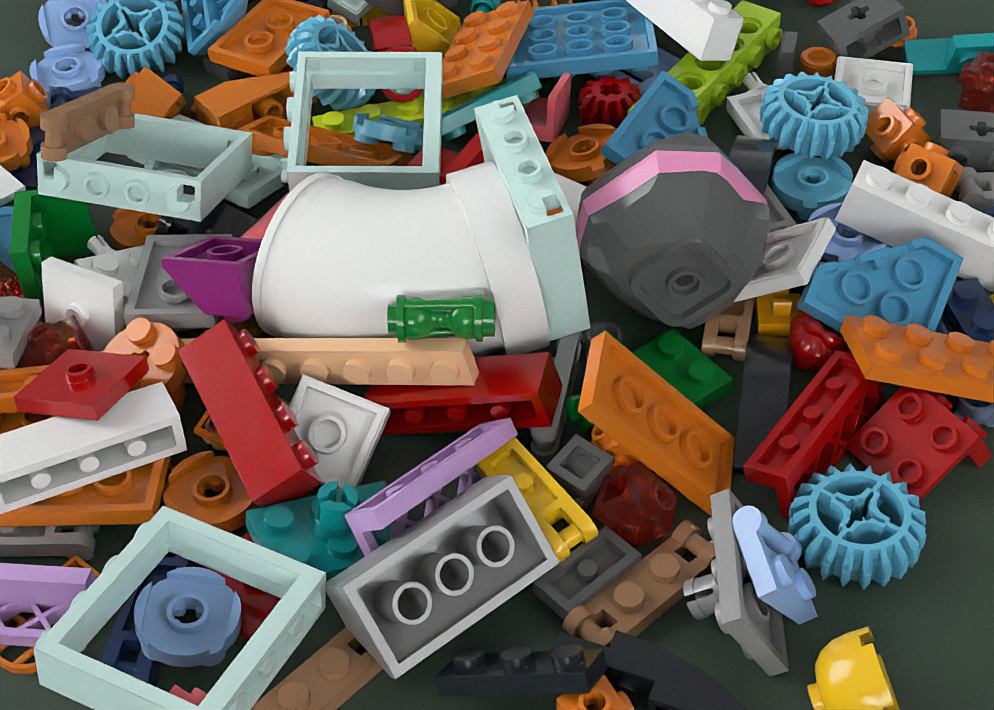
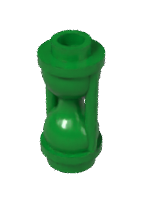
[387,293,495,343]

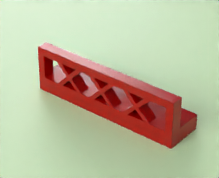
[743,350,884,520]

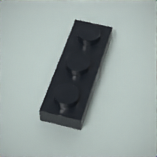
[435,644,608,697]

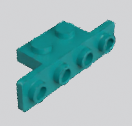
[903,33,994,75]

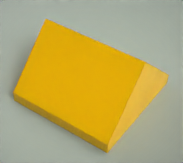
[403,0,461,60]

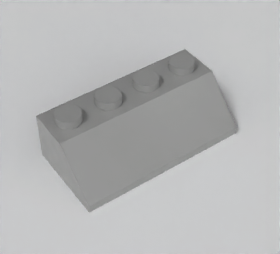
[326,475,560,679]

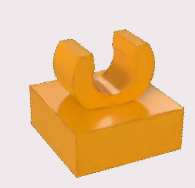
[754,289,800,336]

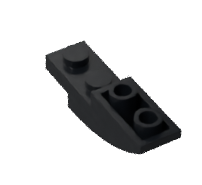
[551,630,747,710]

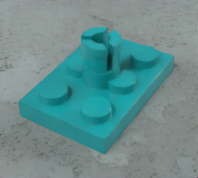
[442,70,542,142]
[245,480,407,582]

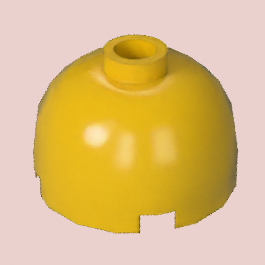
[807,626,900,710]

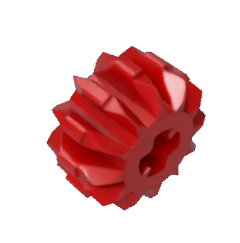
[578,75,641,129]

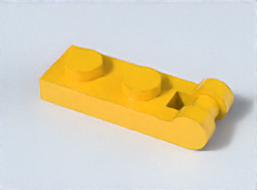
[476,437,599,562]

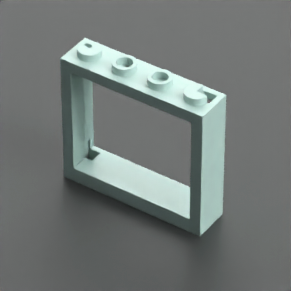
[281,51,443,192]
[474,95,590,341]
[37,113,253,222]
[33,506,326,710]

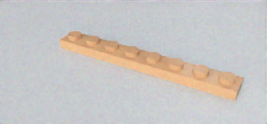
[181,338,479,386]

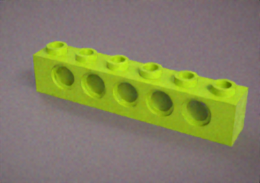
[627,0,782,125]

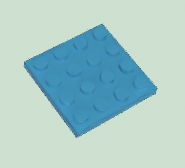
[506,0,659,81]

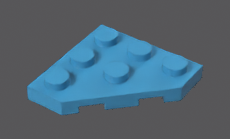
[600,70,708,165]
[796,237,964,332]

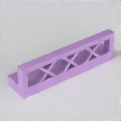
[344,418,518,556]
[0,563,96,650]

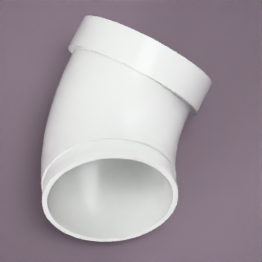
[252,161,550,357]

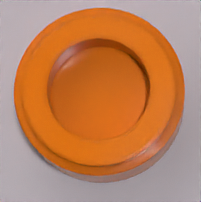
[799,47,837,78]

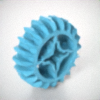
[86,0,186,79]
[284,15,377,111]
[759,72,869,160]
[788,463,927,590]

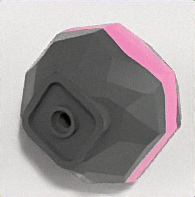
[575,133,769,329]

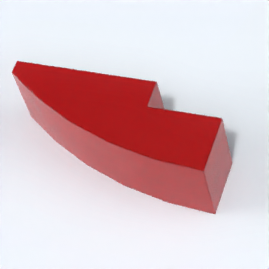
[367,14,413,52]

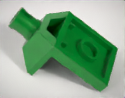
[9,190,98,308]
[565,328,733,432]

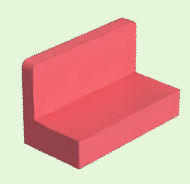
[525,73,572,142]

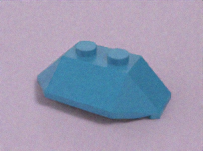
[181,0,248,56]

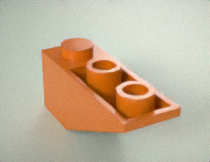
[194,71,317,130]

